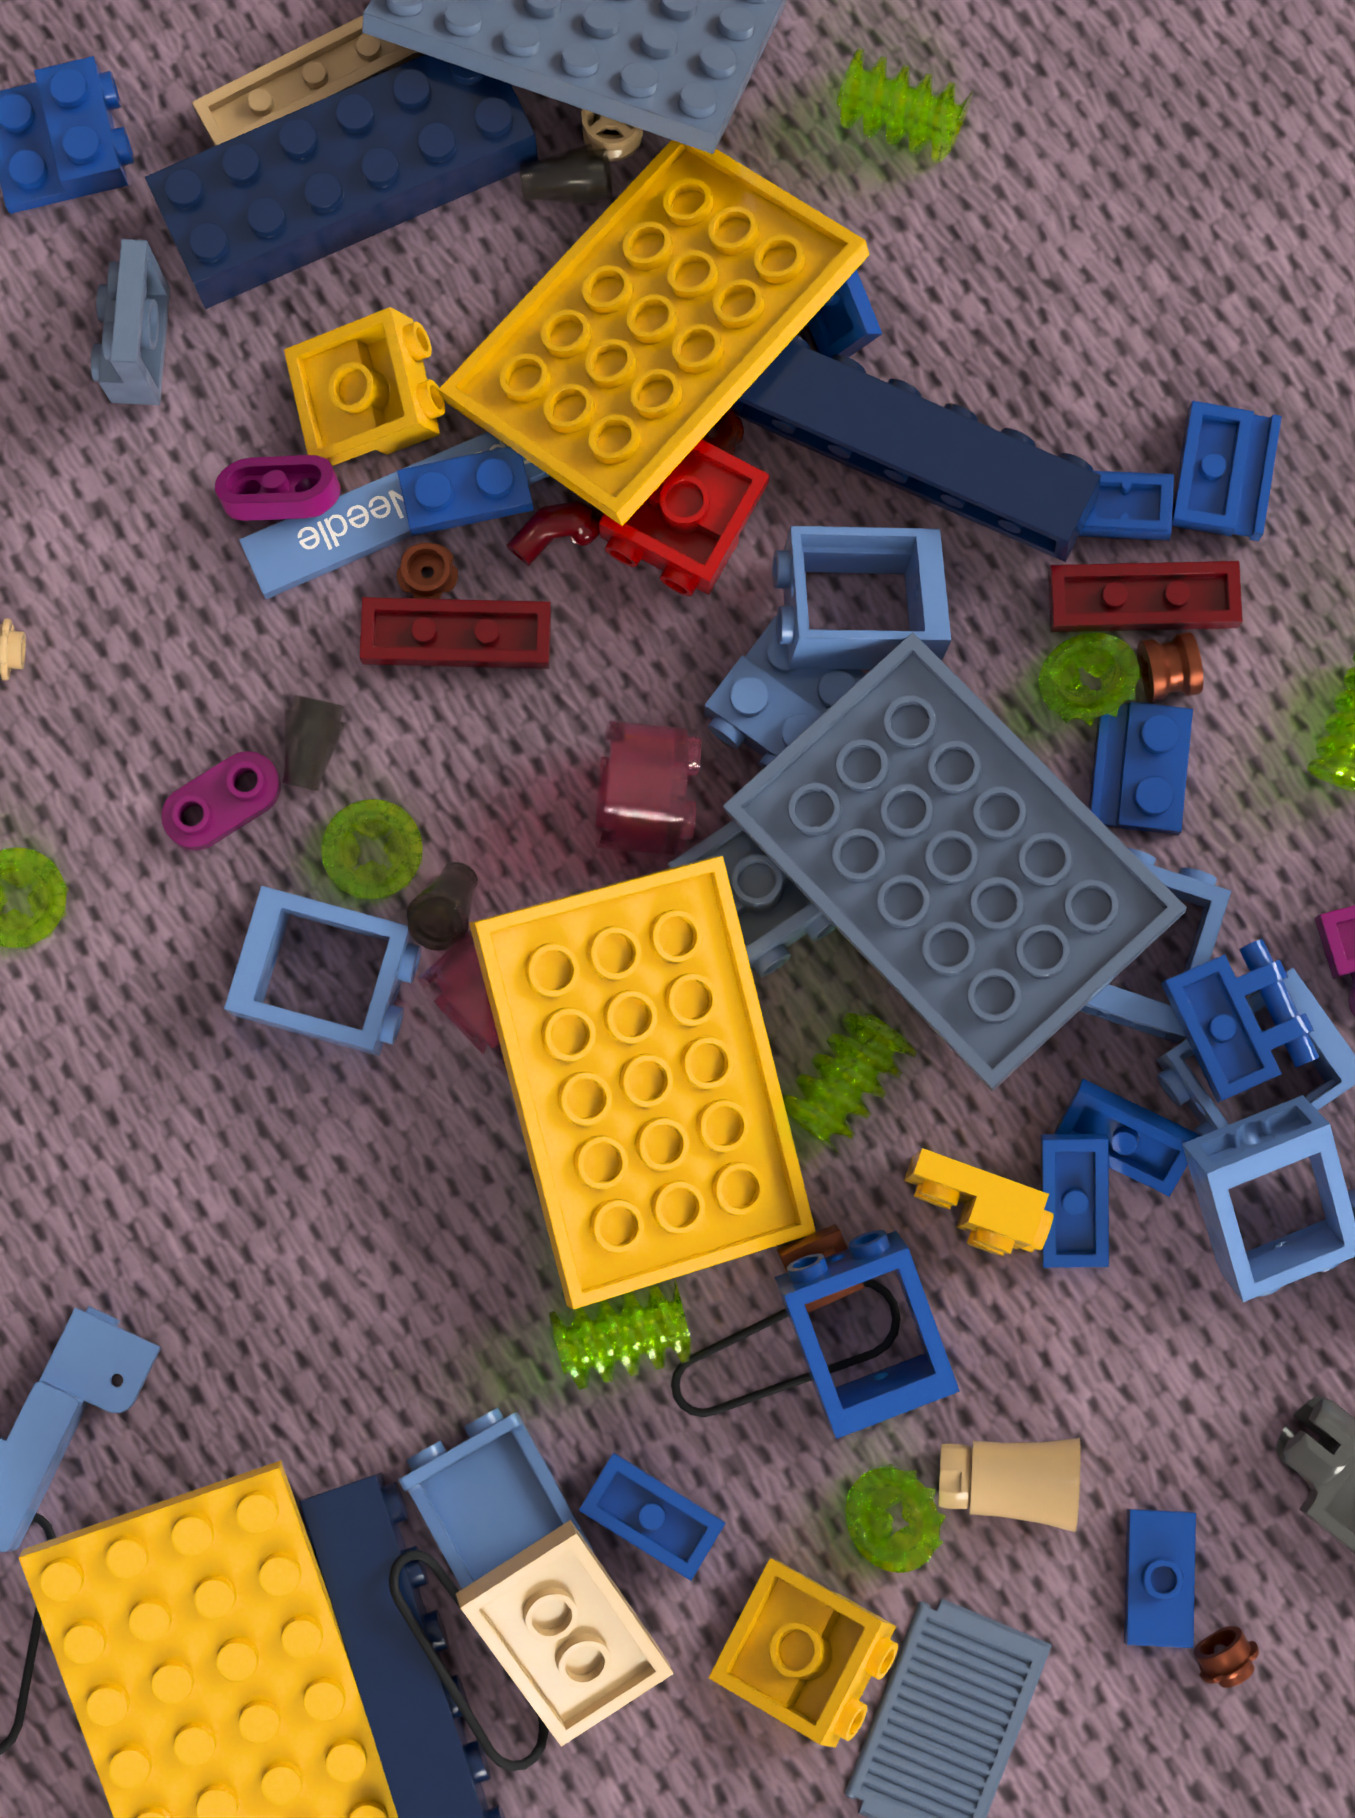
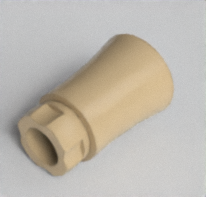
[938,1438,1080,1532]

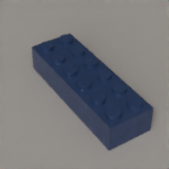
[145,54,539,309]

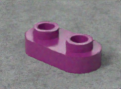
[215,455,341,521]
[161,751,281,850]

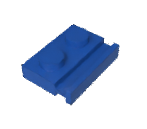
[1172,401,1282,541]
[1089,698,1193,835]

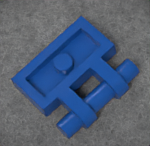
[1161,938,1320,1103]

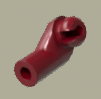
[506,501,600,566]

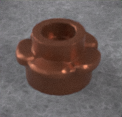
[396,543,458,599]
[1194,1626,1259,1688]

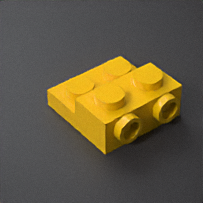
[284,307,445,466]
[904,1148,1054,1256]
[708,1558,898,1748]

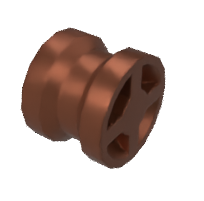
[1137,632,1204,703]

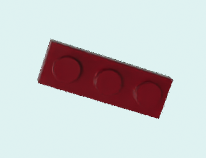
[1048,561,1243,632]
[360,597,552,669]

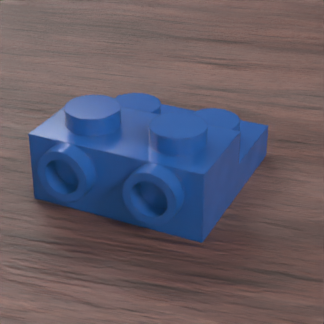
[0,56,134,214]

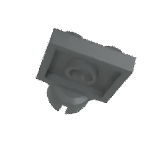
[1276,1397,1355,1554]

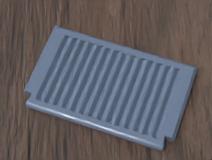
[845,1598,1052,1818]

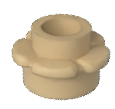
[0,618,26,681]

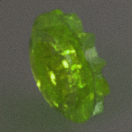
[1039,633,1142,726]
[321,799,423,900]
[0,847,69,949]
[845,1464,946,1573]

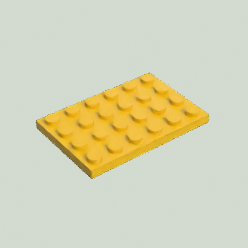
[439,140,870,526]
[469,856,816,1310]
[19,1460,398,1818]

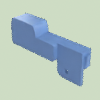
[0,1306,162,1552]

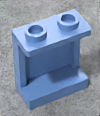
[398,1408,594,1589]

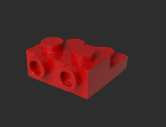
[599,439,770,597]

